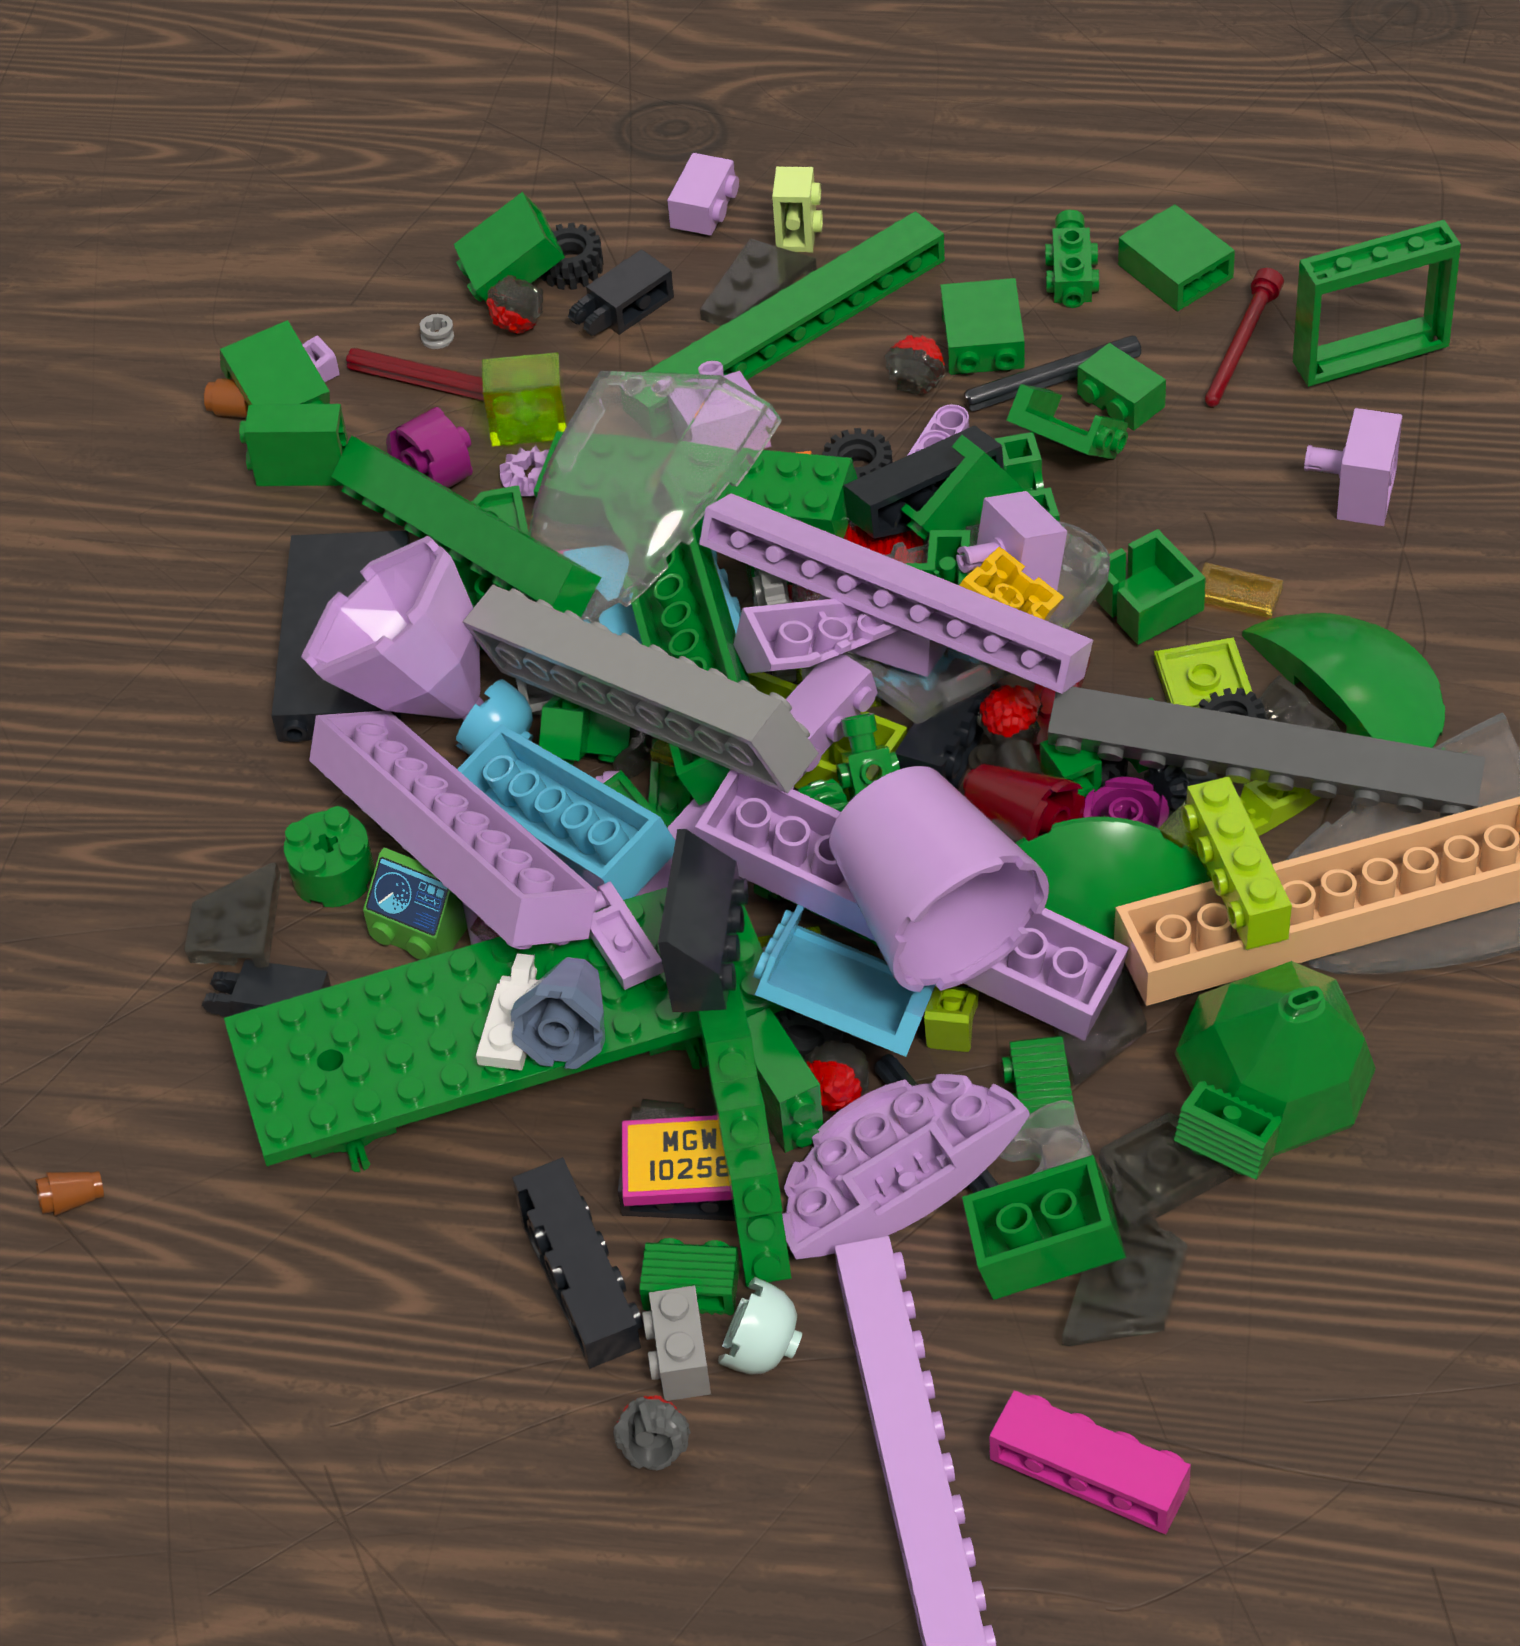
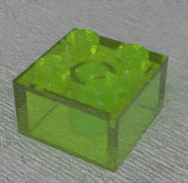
[482,352,567,446]

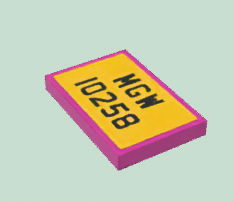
[622,1115,732,1206]

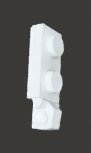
[476,953,538,1070]

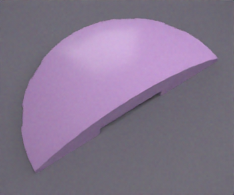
[782,1074,1030,1259]

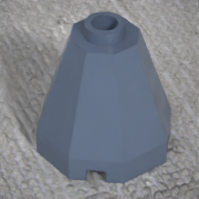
[511,957,605,1069]

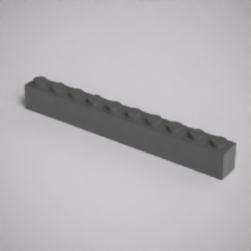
[1048,686,1486,817]

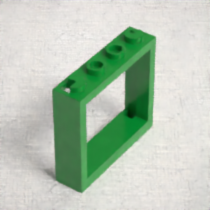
[1292,220,1461,387]

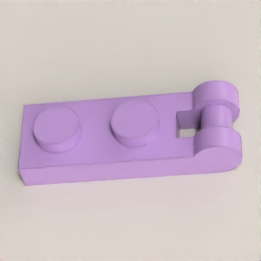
[589,882,664,990]

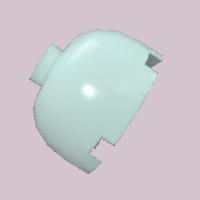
[718,1277,802,1374]

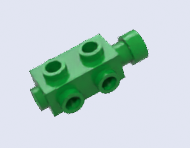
[1045,210,1099,308]
[836,713,900,801]

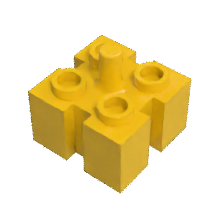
[959,546,1064,621]

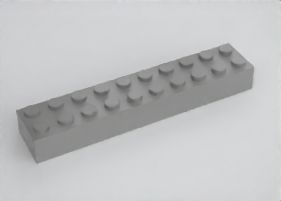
[463,585,819,793]

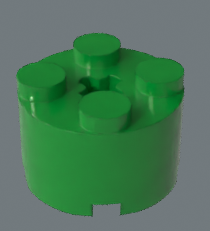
[284,806,375,908]

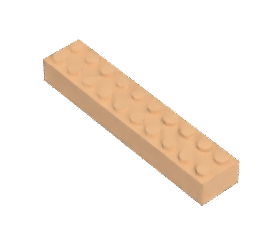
[1114,796,1520,1006]

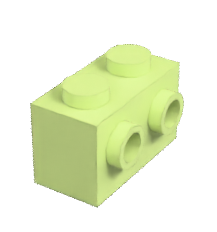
[772,166,823,253]

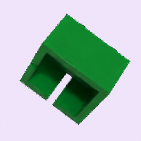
[1091,529,1206,645]

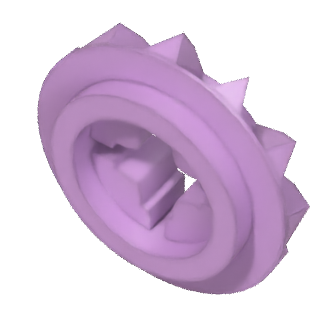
[500,445,550,496]

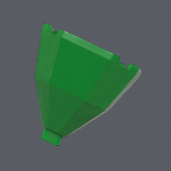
[1175,961,1376,1157]

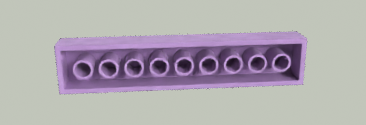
[309,711,597,949]
[694,770,1129,1041]

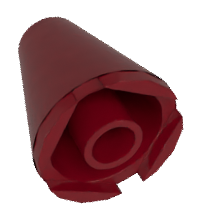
[963,764,1085,843]

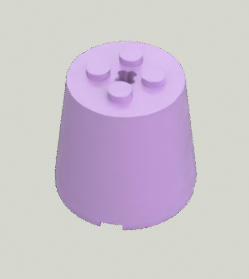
[829,766,1049,992]

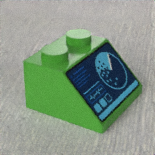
[363,847,468,960]

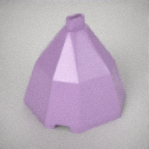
[301,536,484,720]

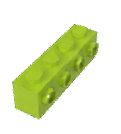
[1181,777,1292,950]

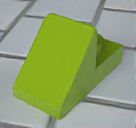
[924,985,979,1052]

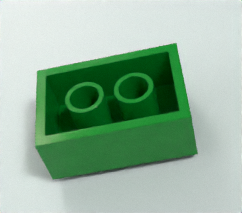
[962,1155,1126,1300]

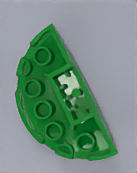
[1242,613,1445,748]
[1015,817,1211,940]

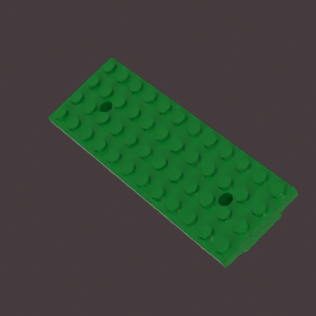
[224,887,784,1172]

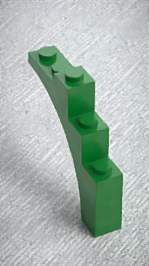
[697,983,792,1286]

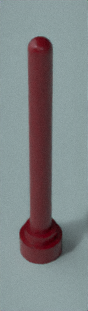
[1205,268,1284,407]

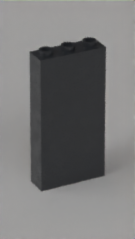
[272,530,411,742]

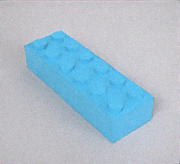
[457,724,675,900]

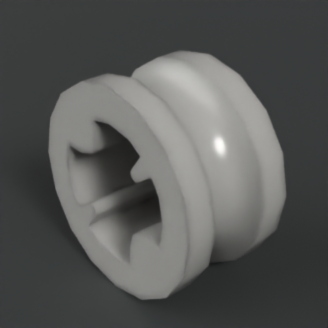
[420,314,454,349]

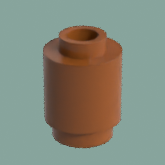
[204,378,249,418]

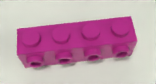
[989,1390,1191,1535]

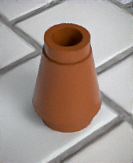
[35,1171,104,1216]

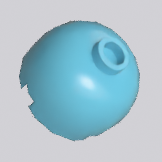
[456,679,533,756]

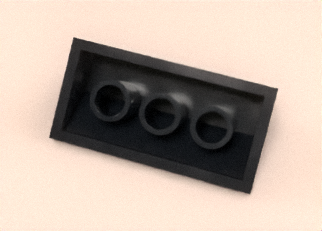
[658,829,749,1012]

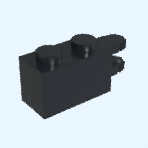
[568,249,674,336]
[202,959,331,1017]

